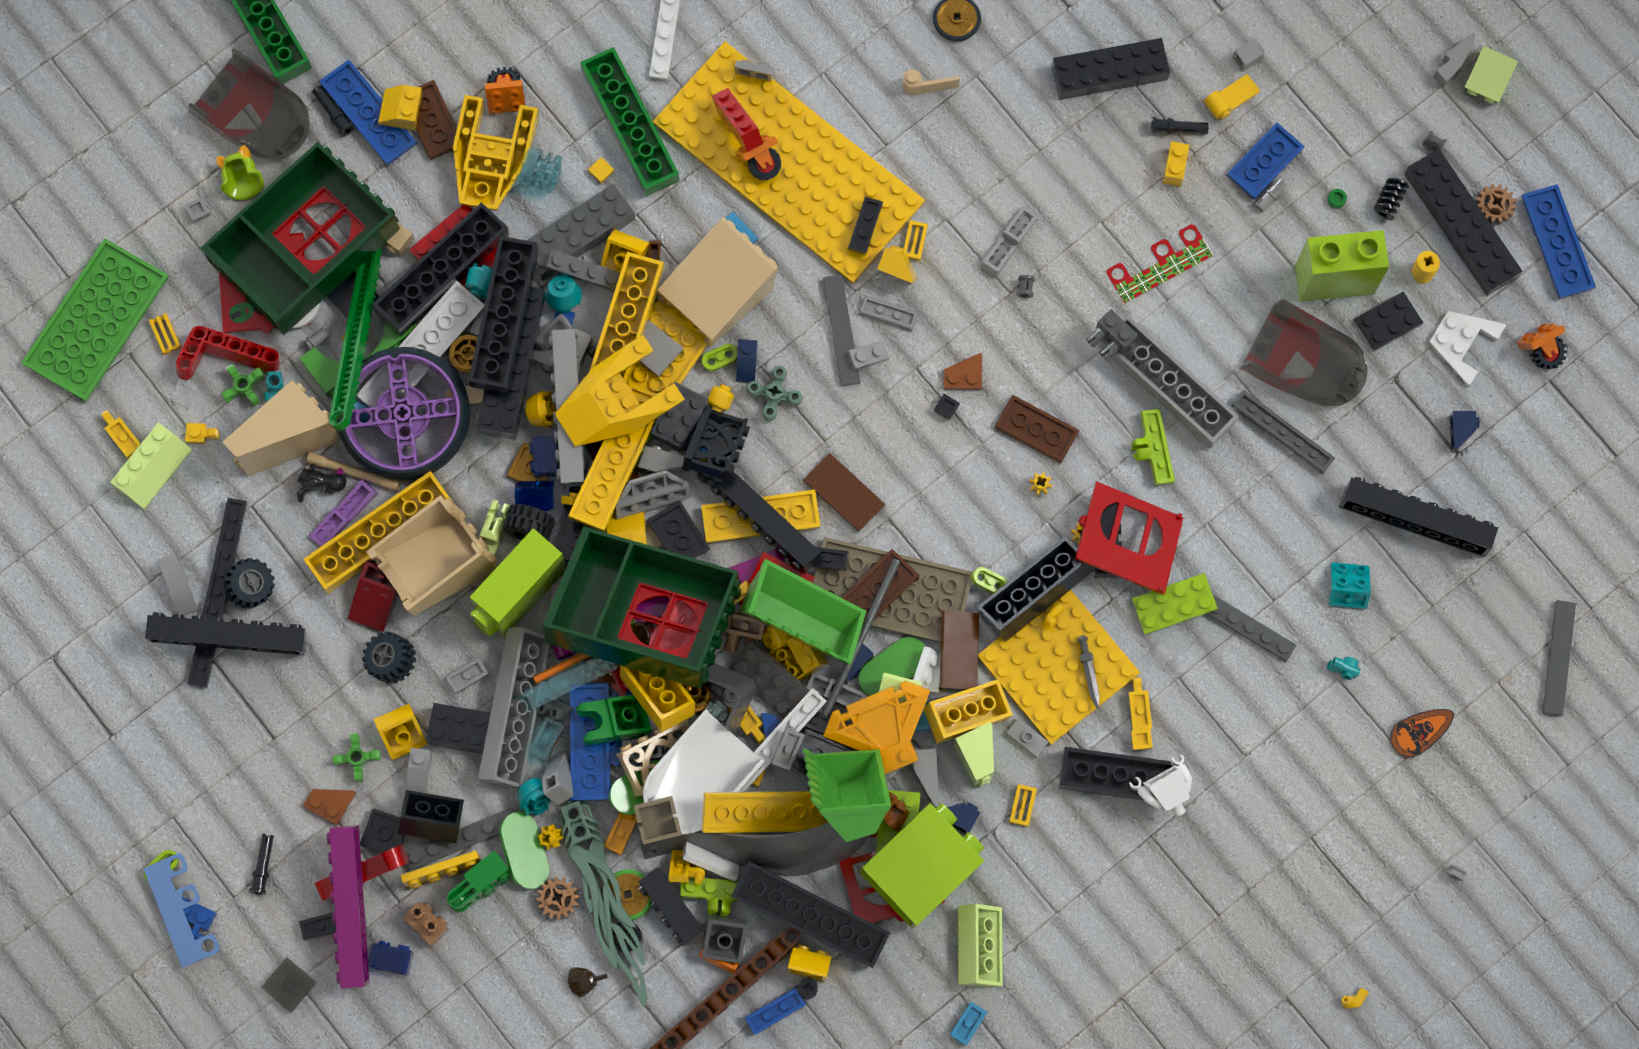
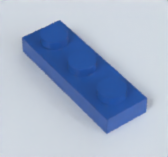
[745,988,806,1036]

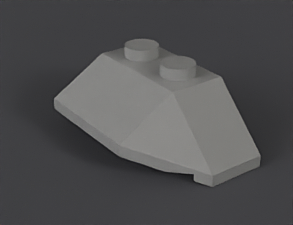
[615,470,690,519]

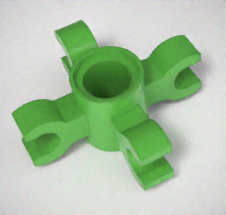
[222,364,265,406]
[332,733,381,782]

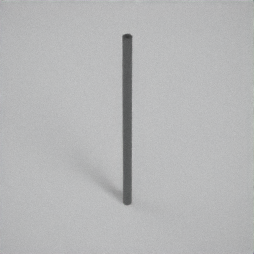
[822,559,900,717]

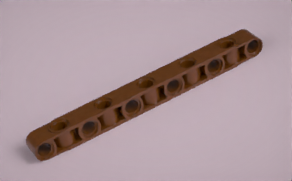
[649,928,800,1049]

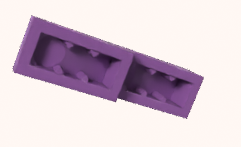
[309,479,379,547]

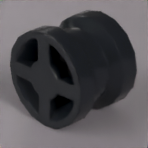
[798,978,818,999]

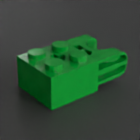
[576,695,652,745]
[447,850,510,913]

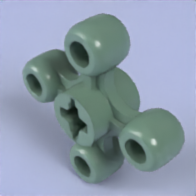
[747,366,803,421]

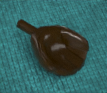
[631,621,650,645]
[568,967,608,997]

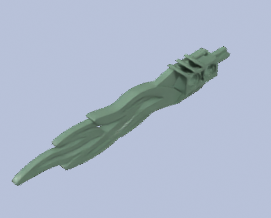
[558,798,647,1008]

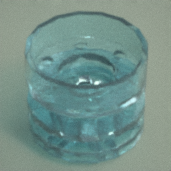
[520,147,562,193]

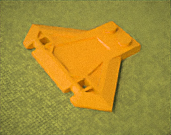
[823,681,930,774]

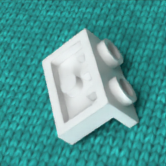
[913,647,940,693]

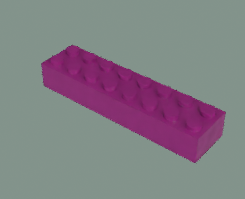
[327,825,370,989]

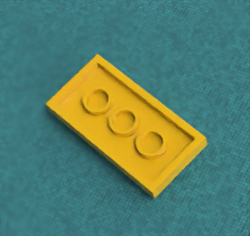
[400,851,481,889]

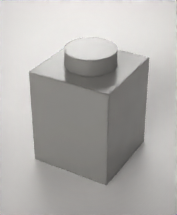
[1233,39,1264,71]

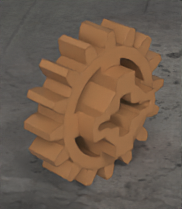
[1475,184,1517,225]
[536,877,580,920]

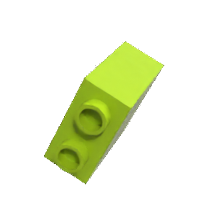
[1295,230,1389,302]
[470,528,566,638]
[858,803,985,929]

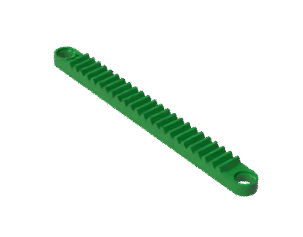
[329,247,382,431]

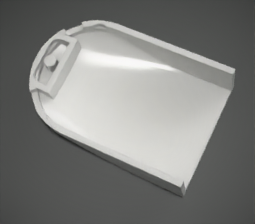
[643,709,765,834]

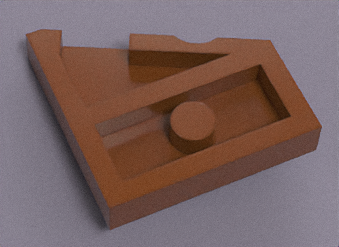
[944,353,982,390]
[303,789,356,826]

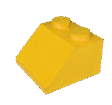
[378,85,422,131]
[600,229,649,273]
[877,245,917,283]
[374,703,428,760]
[788,945,832,982]

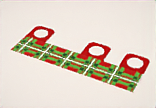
[1106,224,1214,303]

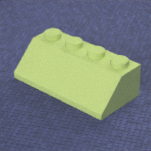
[110,422,192,510]
[958,904,1003,987]

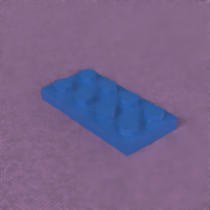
[1226,123,1305,200]

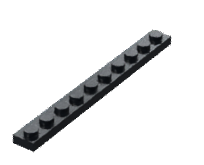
[187,498,247,688]

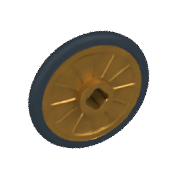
[933,0,981,41]

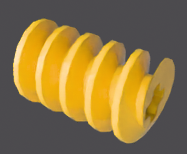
[1411,251,1440,284]

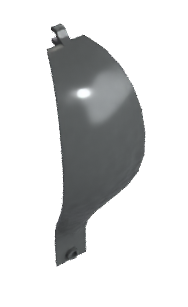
[639,822,871,875]

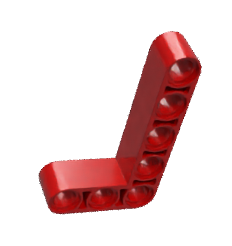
[176,326,280,380]
[314,844,410,901]

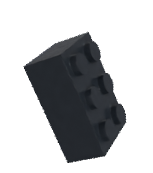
[649,382,708,452]
[426,703,491,754]
[398,790,464,844]

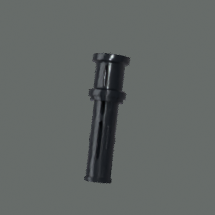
[312,85,355,137]
[1151,117,1209,134]
[249,834,274,895]

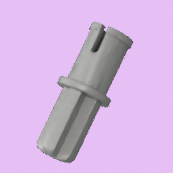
[1254,179,1287,212]

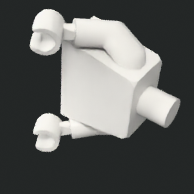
[1130,755,1192,816]

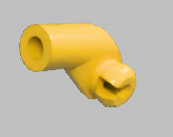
[1043,602,1064,628]
[1341,987,1369,1009]

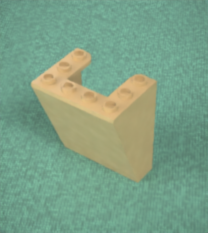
[656,217,778,348]
[222,380,341,476]
[366,495,498,616]

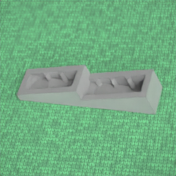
[980,206,1038,279]

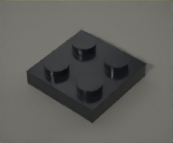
[360,808,405,853]

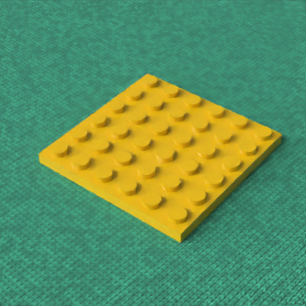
[978,590,1140,746]

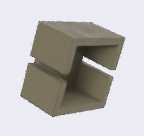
[633,795,682,845]

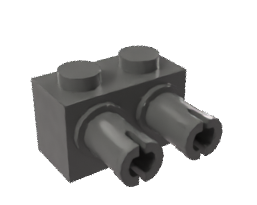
[1086,309,1138,361]

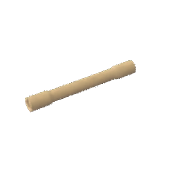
[306,452,401,491]

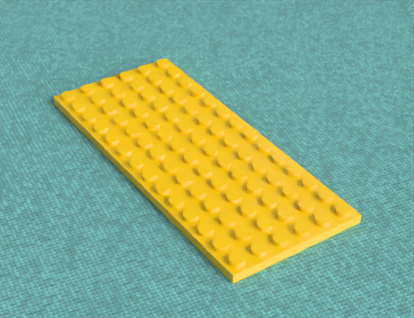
[652,41,925,284]

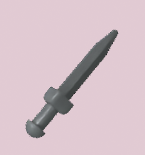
[1077,635,1099,708]

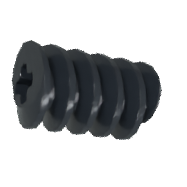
[1373,178,1409,221]

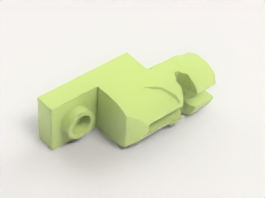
[479,500,509,556]

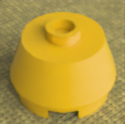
[525,390,557,428]

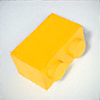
[1163,141,1190,187]

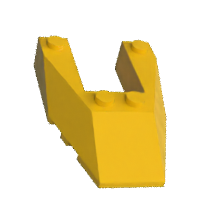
[453,95,540,211]
[554,335,685,447]

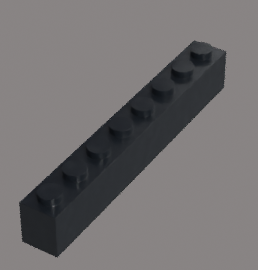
[697,461,821,575]

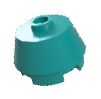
[465,263,492,299]
[545,275,582,313]
[517,778,552,816]

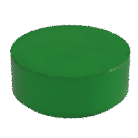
[1327,189,1347,209]

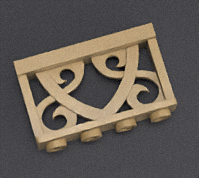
[616,719,689,797]

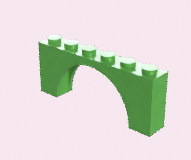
[299,322,417,398]

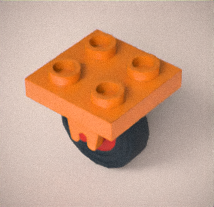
[735,135,781,180]

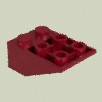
[347,561,399,632]

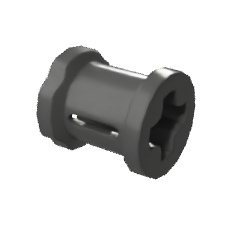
[1422,131,1447,151]
[1017,275,1035,298]

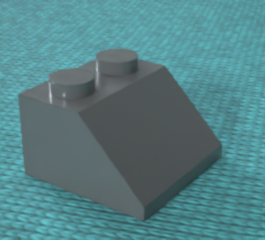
[702,914,748,963]

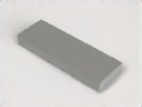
[859,295,919,331]

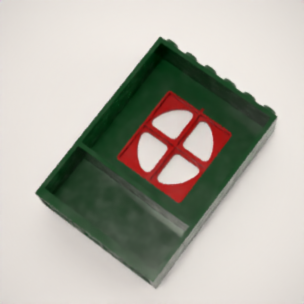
[200,142,400,336]
[543,527,742,689]

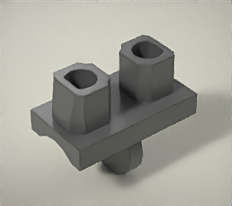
[536,697,573,726]

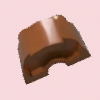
[882,791,910,832]

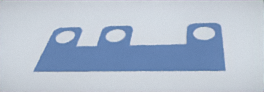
[143,853,220,968]

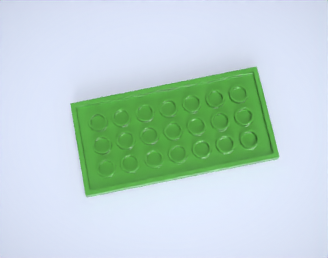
[21,238,169,402]

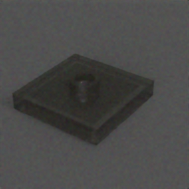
[261,957,318,1013]

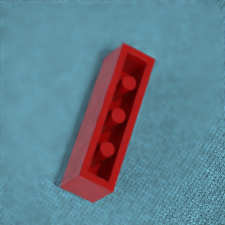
[712,88,763,152]

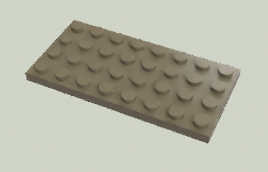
[813,537,972,643]

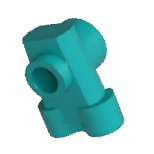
[264,371,284,401]
[1326,656,1361,680]

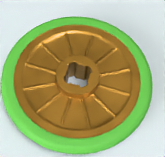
[602,869,651,920]

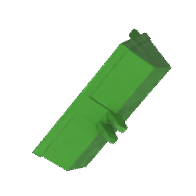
[739,559,866,665]
[803,748,891,842]

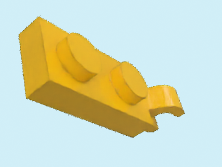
[101,410,140,459]
[1128,677,1152,730]
[725,705,765,745]

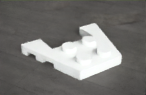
[1428,311,1506,387]

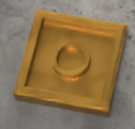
[507,442,557,493]

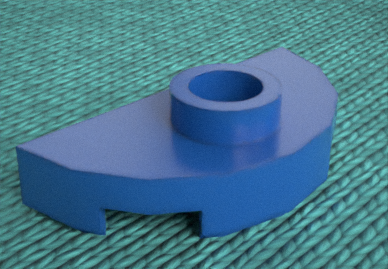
[761,713,781,738]

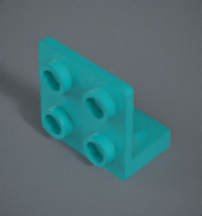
[1328,562,1371,609]

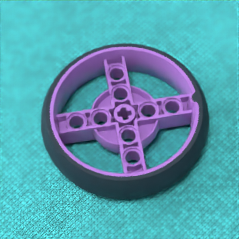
[337,347,470,480]

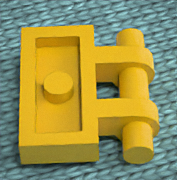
[669,850,705,884]

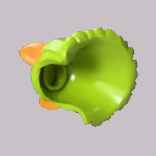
[217,145,264,200]

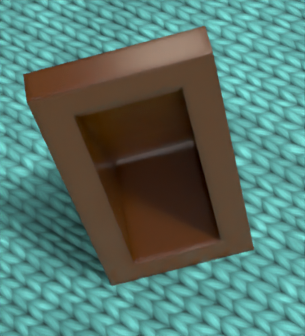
[648,239,661,261]

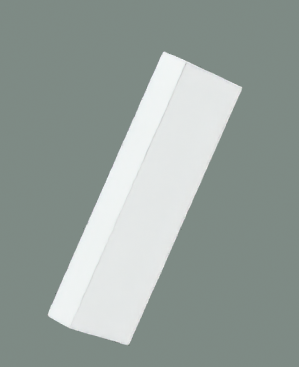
[682,842,739,882]

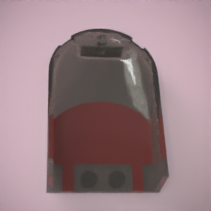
[188,48,310,160]
[1240,298,1367,407]

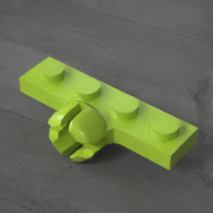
[1132,409,1175,486]
[680,877,740,916]

